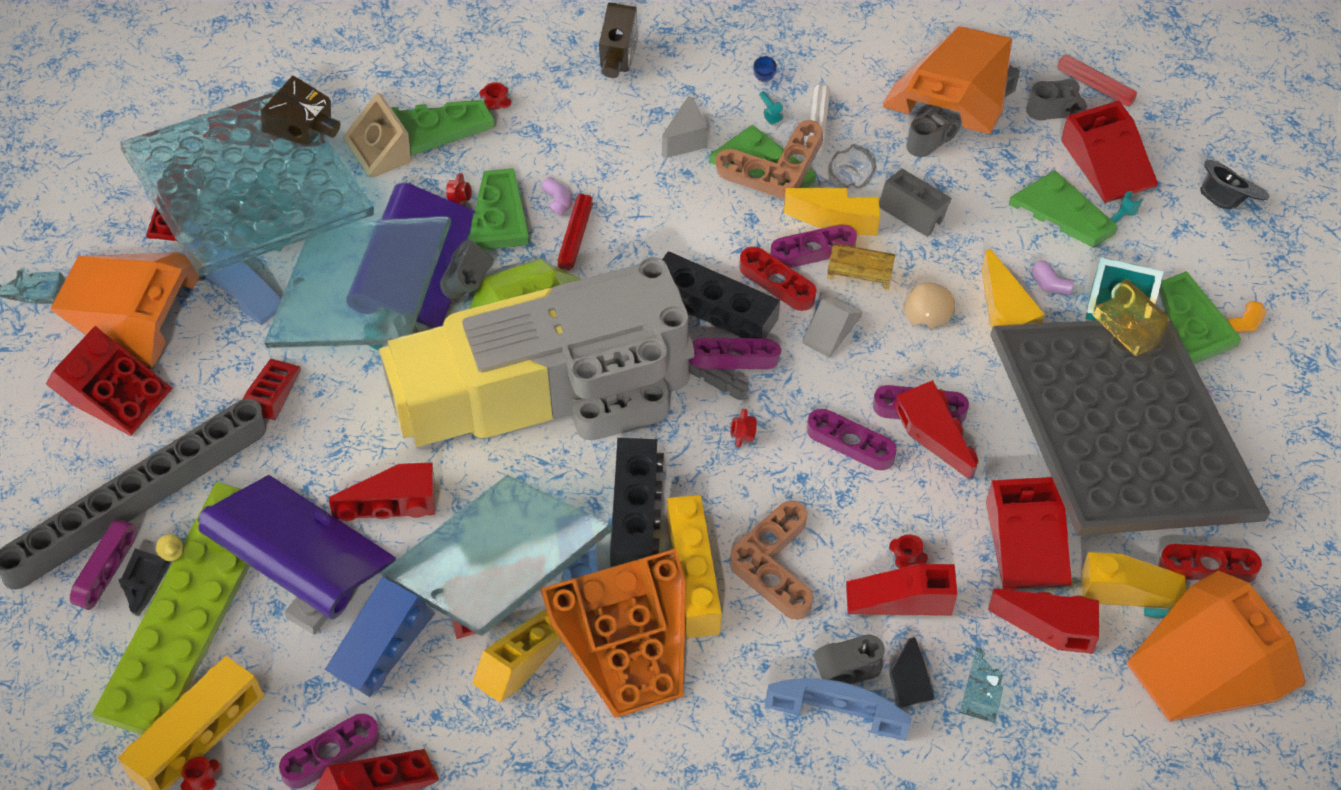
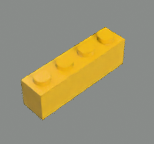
[666,495,722,638]
[118,656,265,790]

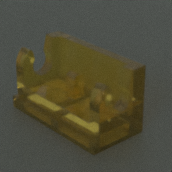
[827,243,895,290]

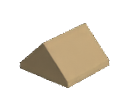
[343,93,411,177]

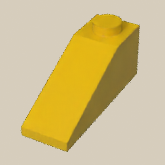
[981,249,1045,329]
[1081,552,1187,608]
[472,610,562,703]

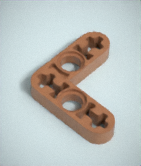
[715,120,823,198]
[730,501,813,620]

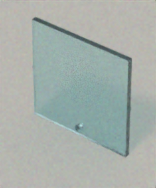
[264,216,451,348]
[380,475,613,636]

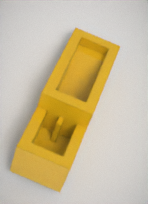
[784,188,880,236]

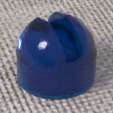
[753,56,777,82]

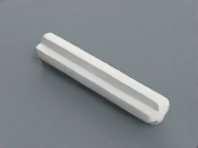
[809,84,830,157]

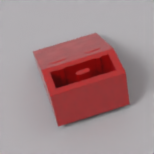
[1061,100,1158,203]
[46,326,173,436]
[986,477,1072,589]

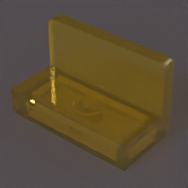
[1092,279,1170,356]

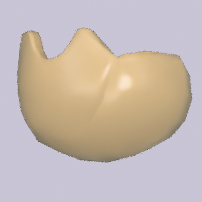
[903,282,955,329]

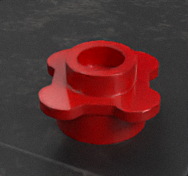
[480,82,511,111]
[446,173,472,207]
[730,408,757,448]
[889,534,928,568]
[180,756,221,790]

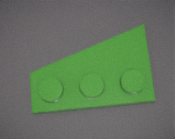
[391,100,494,156]
[709,125,816,188]
[468,168,529,250]
[1009,170,1118,248]
[1159,271,1241,364]

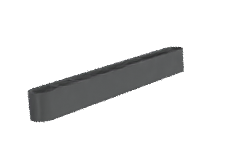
[0,399,266,590]

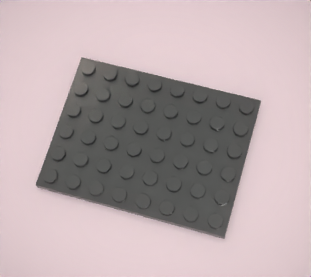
[990,317,1270,536]

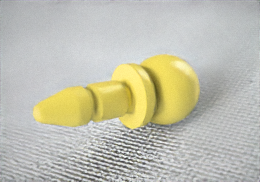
[156,534,183,562]

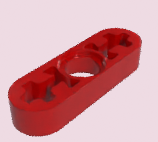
[739,247,817,311]
[1158,544,1262,583]

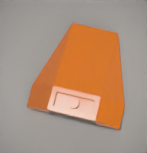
[883,26,1013,134]
[50,252,206,370]
[540,549,686,718]
[1127,571,1306,722]

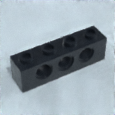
[662,251,780,339]
[610,437,664,568]

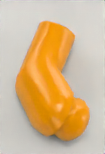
[1226,301,1266,333]

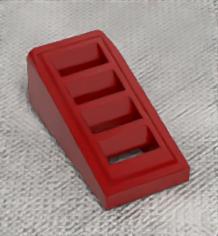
[242,358,301,421]

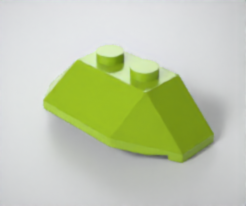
[469,259,582,309]

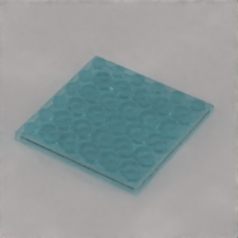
[120,90,374,277]

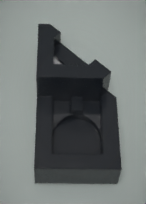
[118,548,170,616]
[889,637,935,708]

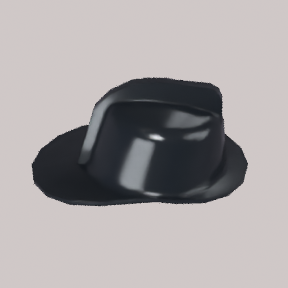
[1200,160,1270,209]

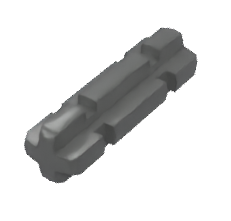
[689,363,749,400]

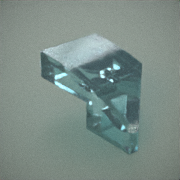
[0,267,66,304]
[960,647,1003,723]

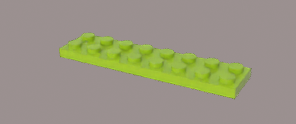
[92,482,250,735]

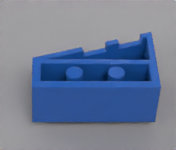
[324,576,436,697]

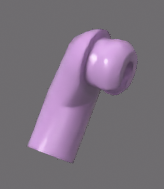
[542,177,571,216]
[1032,260,1074,295]

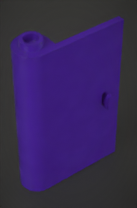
[348,183,475,328]
[198,475,396,620]

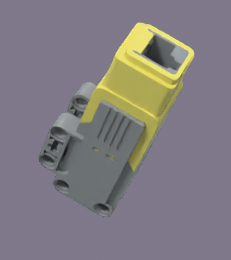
[379,257,694,448]

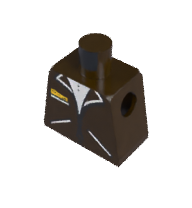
[599,2,638,78]
[261,75,341,146]

